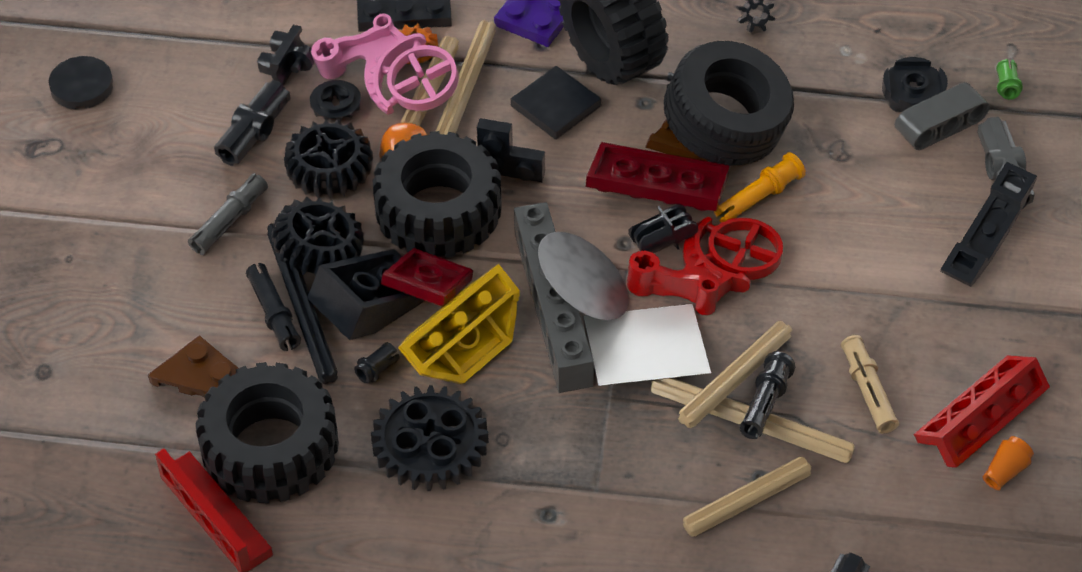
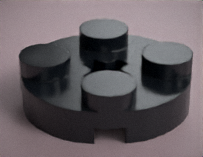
[882,57,948,112]

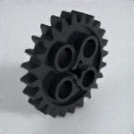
[371,385,489,491]

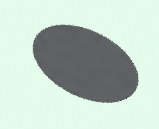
[538,232,629,320]

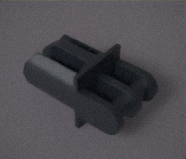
[628,204,699,253]

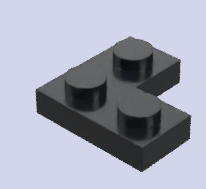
[477,118,545,183]

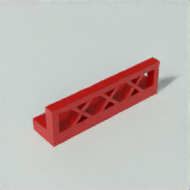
[914,355,1050,468]
[155,448,273,572]

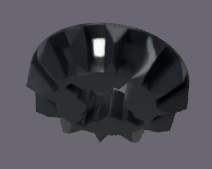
[310,80,361,121]

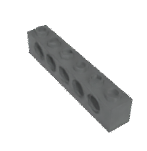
[514,202,594,393]

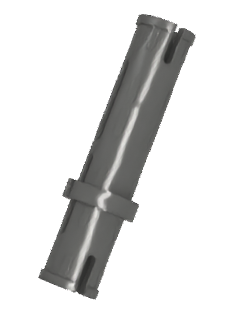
[188,173,268,255]

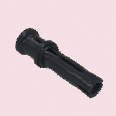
[739,351,796,439]

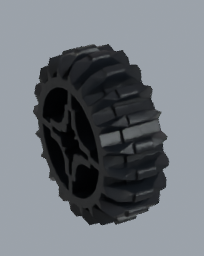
[284,119,373,199]
[272,196,364,276]

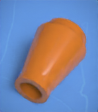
[982,436,1034,490]

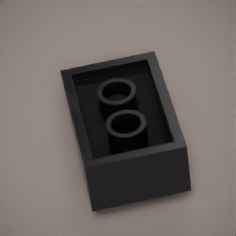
[307,249,425,340]

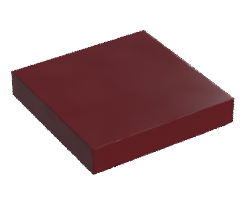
[381,248,474,307]

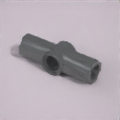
[977,117,1035,209]

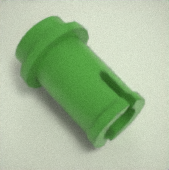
[996,59,1023,100]

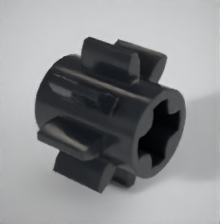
[736,0,775,33]

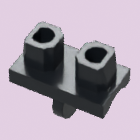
[257,25,315,86]

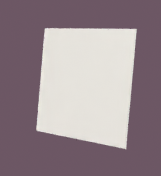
[584,304,711,386]

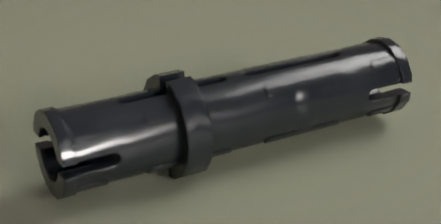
[246,263,301,351]

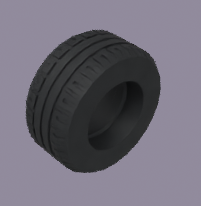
[664,41,794,166]

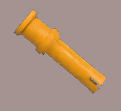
[714,152,806,223]

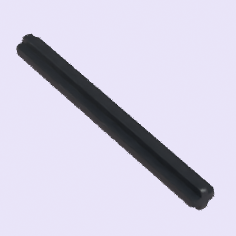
[267,223,338,384]

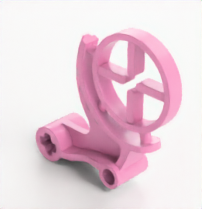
[311,14,459,115]

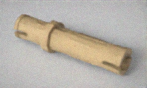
[841,335,899,434]

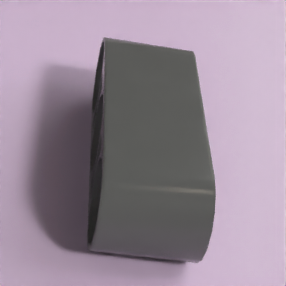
[894,82,990,150]

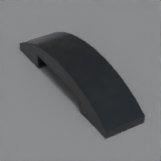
[940,162,1037,287]

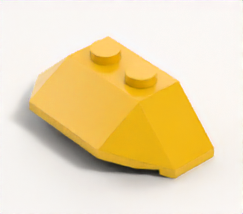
[398,264,520,385]

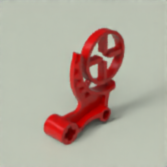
[627,216,783,315]

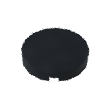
[48,56,113,109]

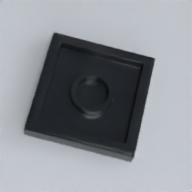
[511,66,602,140]

